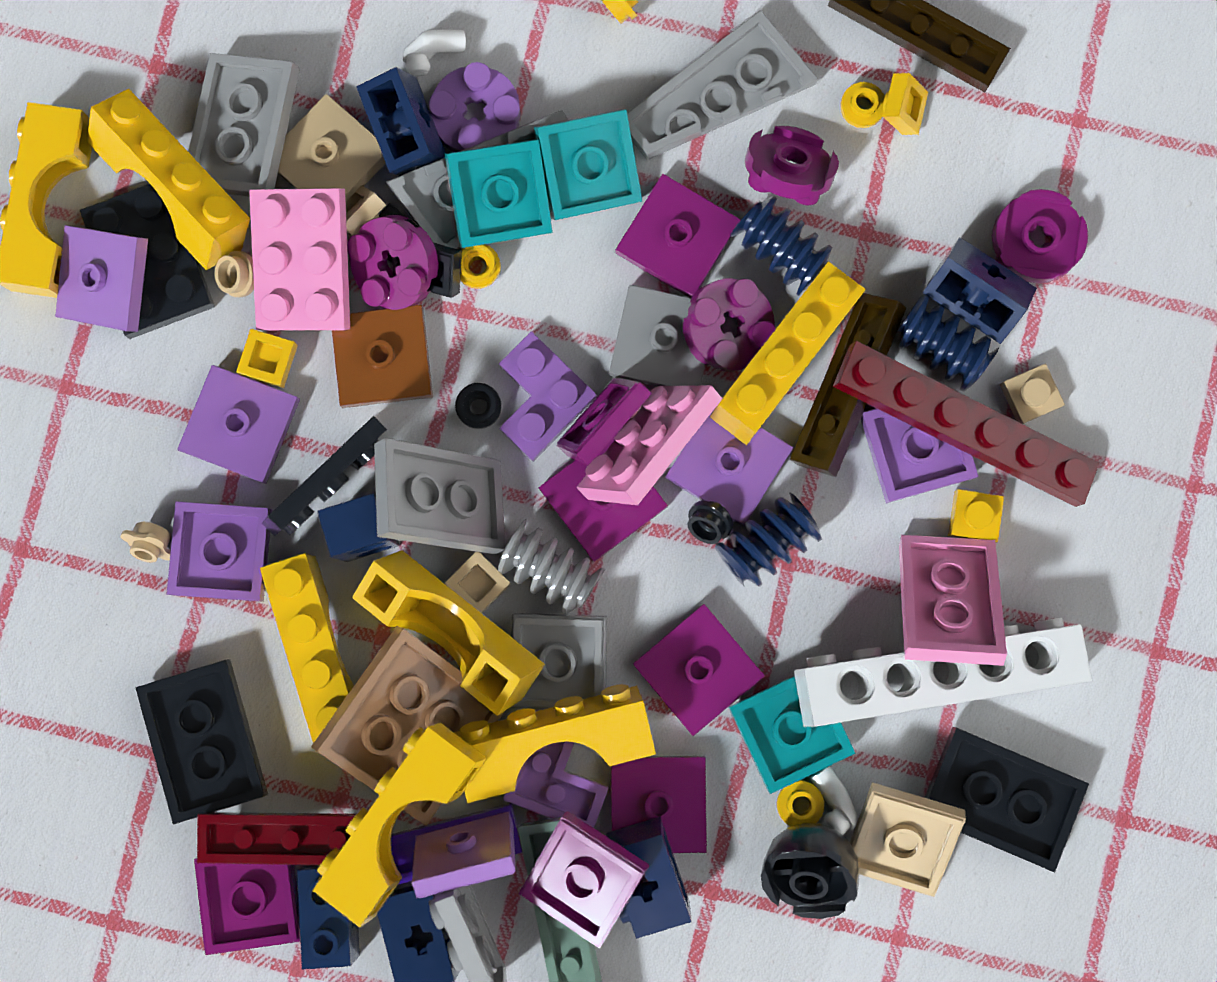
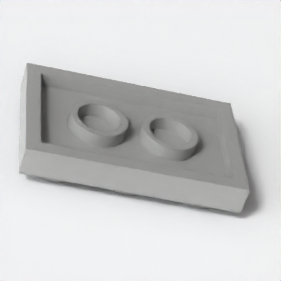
[188,53,300,197]
[374,438,506,554]
[429,885,507,982]

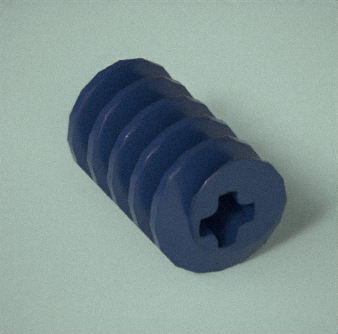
[730,196,833,296]
[897,294,999,392]
[715,492,822,587]

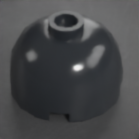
[761,823,859,919]

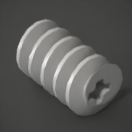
[498,519,605,615]

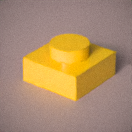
[883,73,929,135]
[236,329,298,388]
[948,489,1004,543]

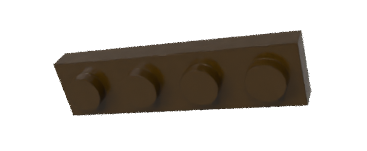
[828,0,1011,93]
[790,293,907,477]

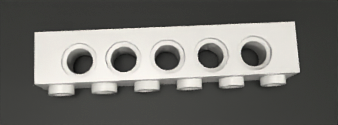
[794,618,1092,727]

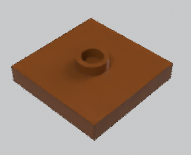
[332,305,433,408]

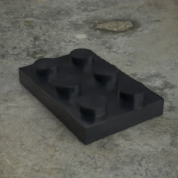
[79,184,215,339]
[262,416,387,536]
[135,659,268,825]
[924,727,1089,873]

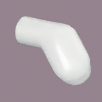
[402,29,466,77]
[809,766,858,835]

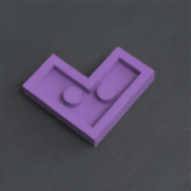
[499,331,597,462]
[503,709,608,828]

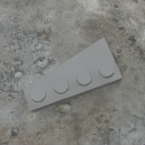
[627,10,818,160]
[386,111,569,248]

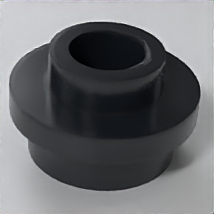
[455,383,502,429]
[687,501,733,544]

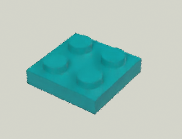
[534,109,643,220]
[445,140,553,248]
[728,675,856,794]

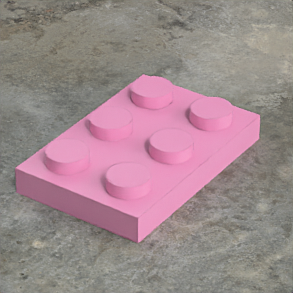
[249,188,350,330]
[577,385,723,505]
[899,535,1007,666]

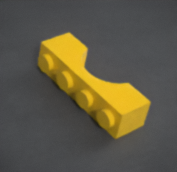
[87,89,250,270]
[0,102,92,298]
[710,261,866,445]
[352,550,545,716]
[260,553,354,751]
[454,684,656,804]
[313,723,487,928]

